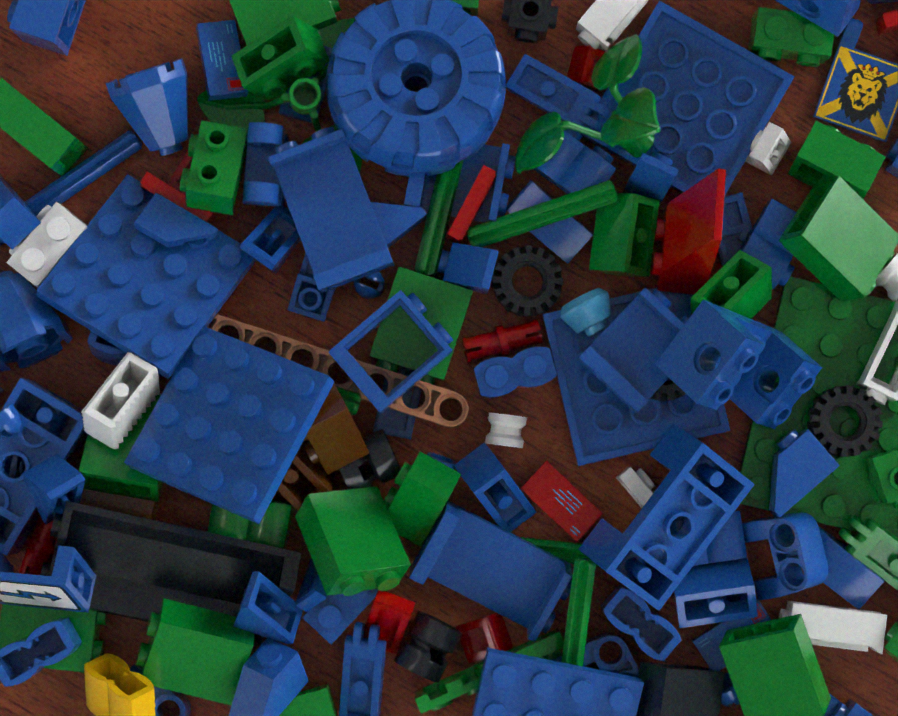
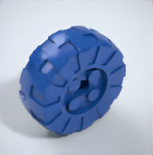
[326,0,506,177]

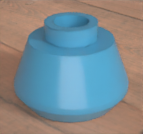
[560,288,612,337]

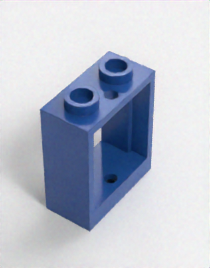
[328,290,453,413]

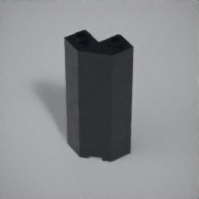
[40,501,301,646]

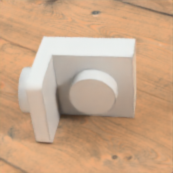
[745,122,792,175]
[616,467,655,509]

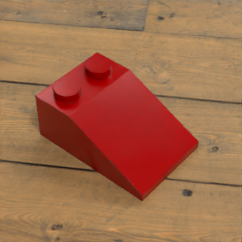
[651,169,726,295]

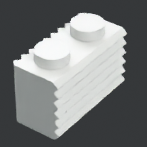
[81,352,160,449]

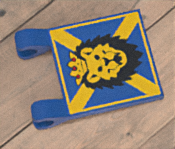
[813,18,898,142]

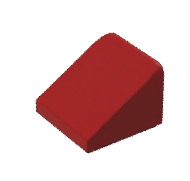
[567,45,607,93]
[456,612,512,663]

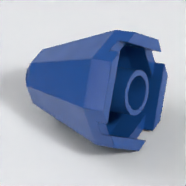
[106,58,188,156]
[0,271,73,371]

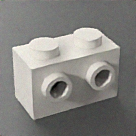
[6,202,87,288]

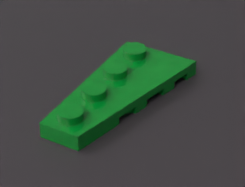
[415,628,564,714]

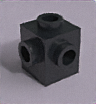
[501,0,558,43]

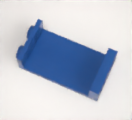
[268,127,395,293]
[409,500,572,642]

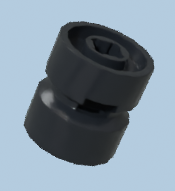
[340,428,401,489]
[394,610,463,683]

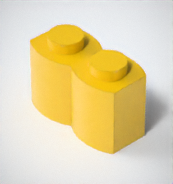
[84,653,155,716]

